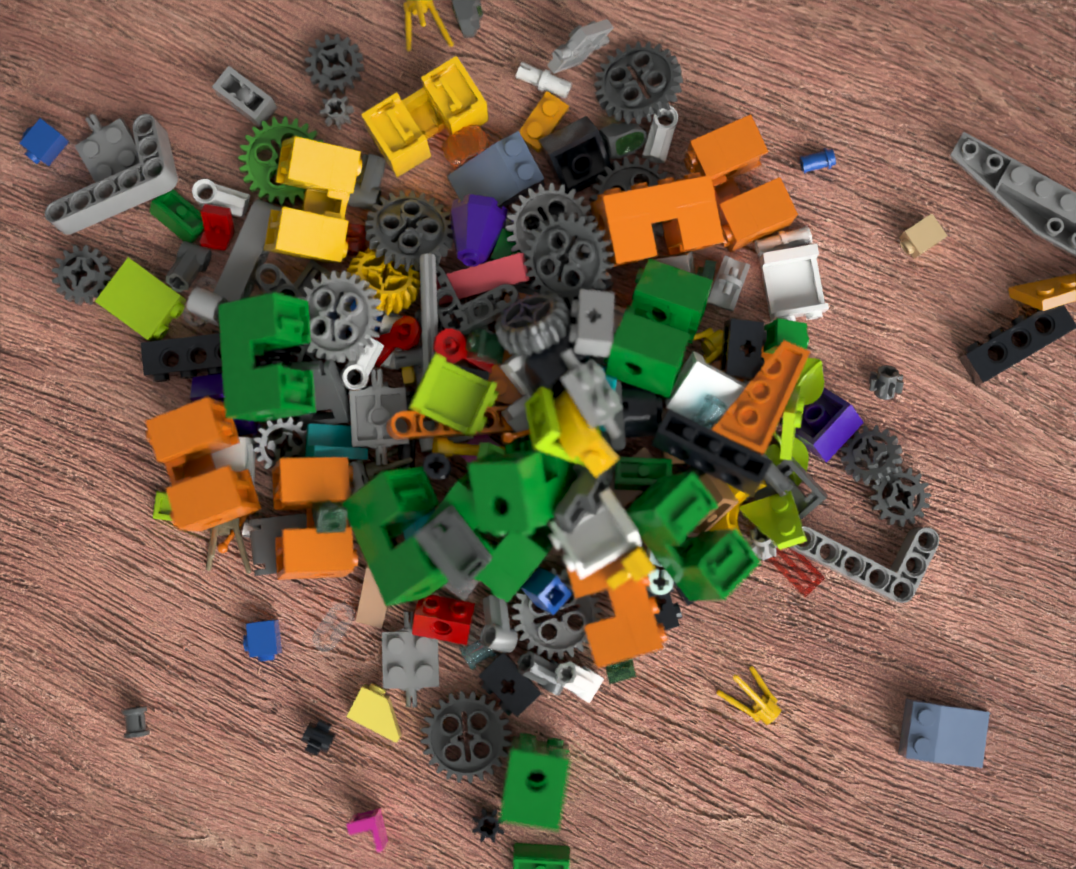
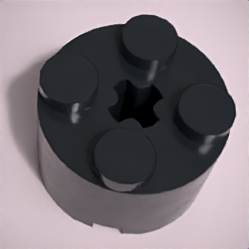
[621,383,663,438]

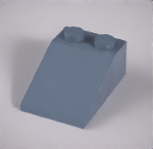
[447,131,545,209]
[898,698,990,768]

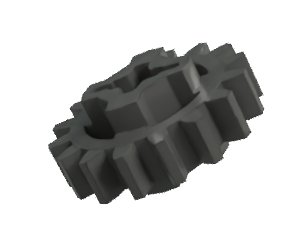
[305,34,365,95]
[52,245,114,306]
[253,417,308,470]
[841,425,903,486]
[868,466,931,527]

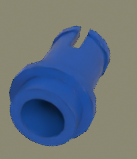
[800,148,836,173]

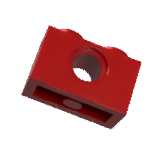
[412,594,475,645]

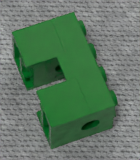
[604,258,713,398]
[218,293,316,422]
[468,434,578,536]
[342,467,449,606]
[420,471,554,603]
[625,472,761,601]
[500,733,571,831]

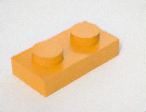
[519,91,569,152]

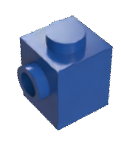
[19,118,69,166]
[521,567,572,615]
[243,619,282,662]

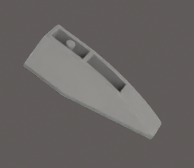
[949,132,1076,256]

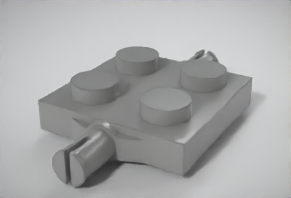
[547,19,614,74]
[75,114,140,183]
[560,349,623,439]
[349,369,409,465]
[382,611,439,708]

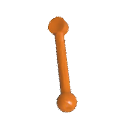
[501,429,530,443]
[217,511,256,553]

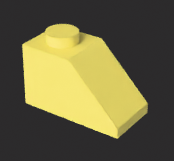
[347,683,402,743]

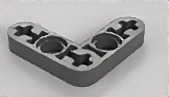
[436,265,520,337]

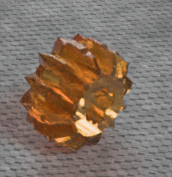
[442,125,490,167]

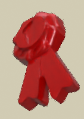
[372,316,422,367]
[432,328,496,374]

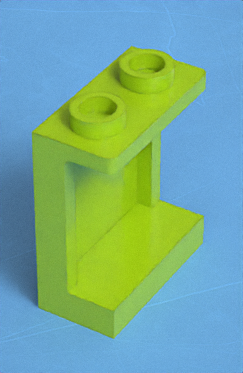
[95,257,187,342]
[408,353,499,437]
[524,387,602,467]

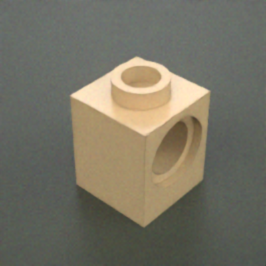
[899,214,947,259]

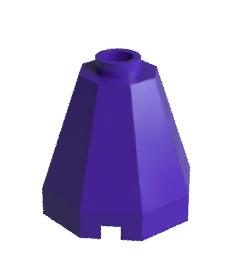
[451,194,508,267]

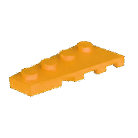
[1009,273,1076,311]

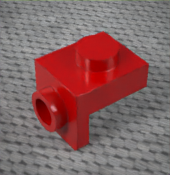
[200,204,235,251]

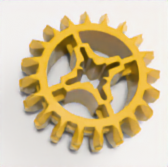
[347,247,420,316]

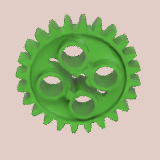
[238,116,324,207]

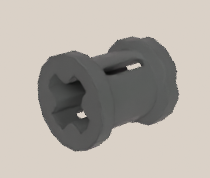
[121,706,150,738]

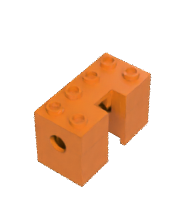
[683,114,798,253]
[590,172,724,268]
[145,397,261,532]
[272,457,358,580]
[566,546,668,668]

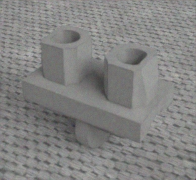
[707,255,750,312]

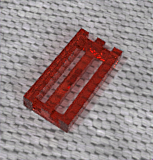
[768,547,825,597]

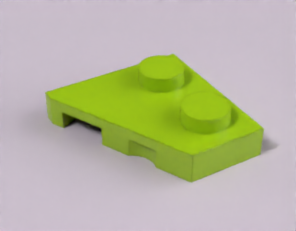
[780,386,805,460]
[739,490,807,550]

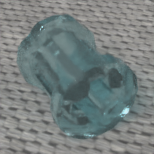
[691,394,728,429]
[460,640,496,670]

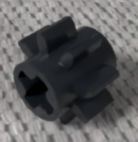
[301,719,336,756]
[472,807,505,843]

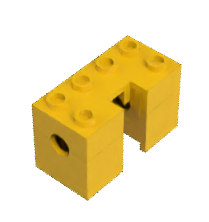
[361,56,489,177]
[264,136,362,263]

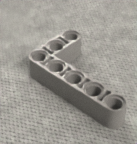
[45,114,178,235]
[187,199,282,327]
[789,526,939,603]

